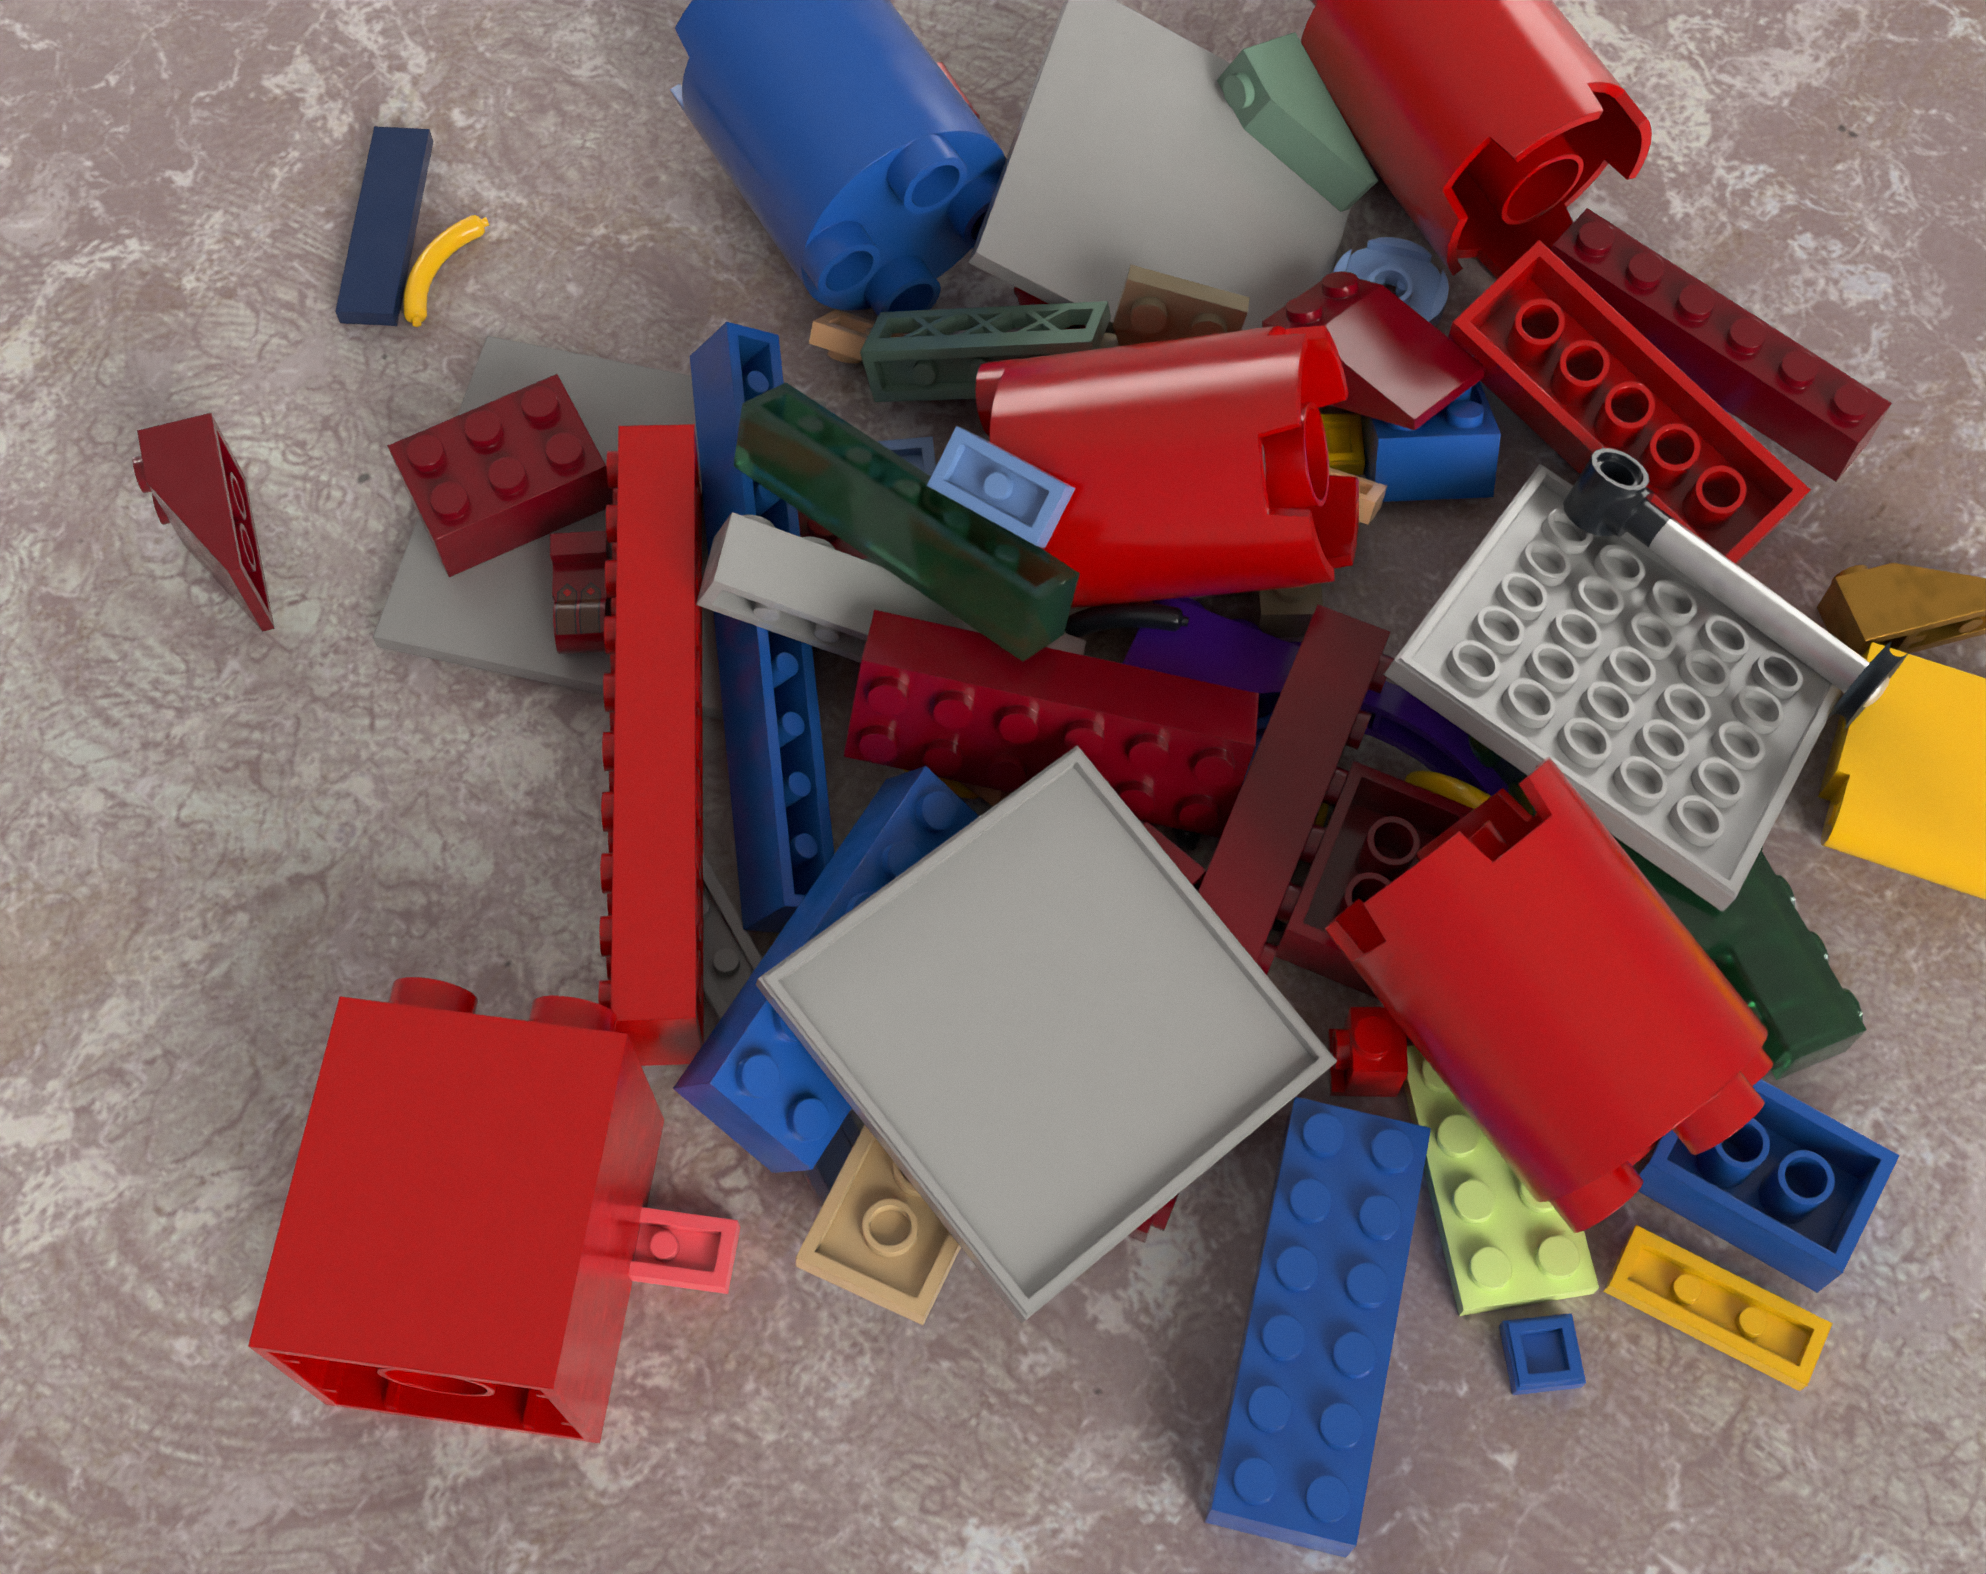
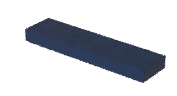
[335,126,433,326]

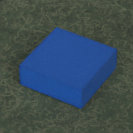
[1499,1313,1586,1395]

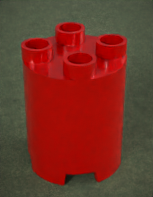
[1301,0,1652,279]
[959,325,1359,612]
[1324,757,1774,1233]

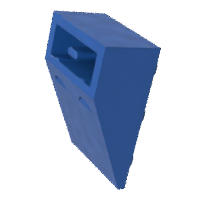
[1361,381,1501,502]

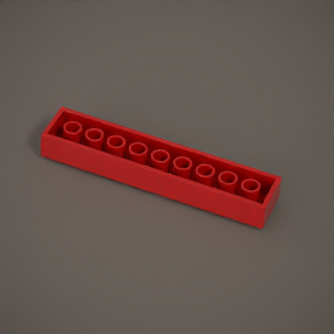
[598,424,704,1066]

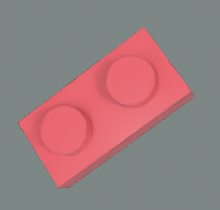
[628,1207,741,1294]

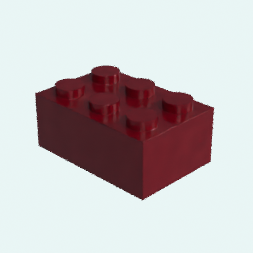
[387,374,613,577]
[1275,761,1473,999]

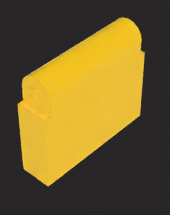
[1818,642,1986,900]

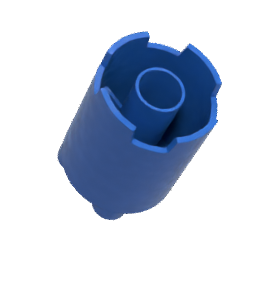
[670,0,1006,317]

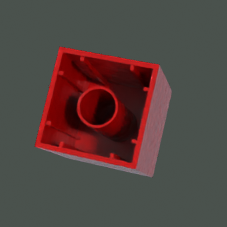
[248,977,664,1444]

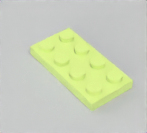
[1403,1045,1599,1316]

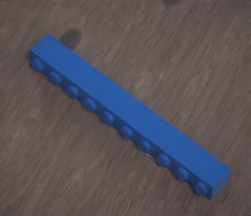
[690,322,834,933]

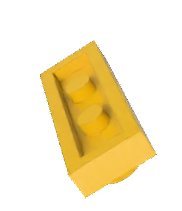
[1603,1225,1833,1391]

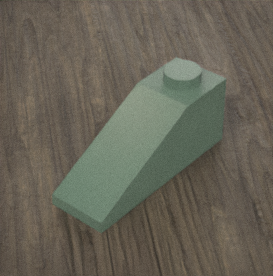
[1217,32,1378,212]

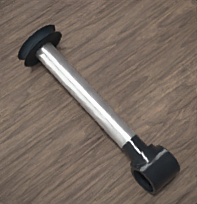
[1563,448,1908,729]

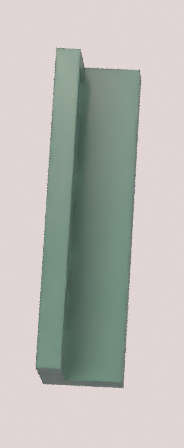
[860,301,1111,402]

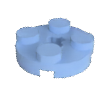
[1334,237,1449,327]

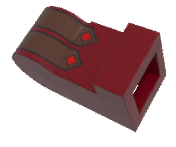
[550,530,612,654]

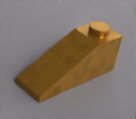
[1817,563,1986,656]

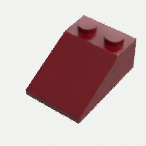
[1262,271,1485,430]
[132,413,275,632]

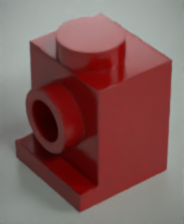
[1328,1007,1408,1097]

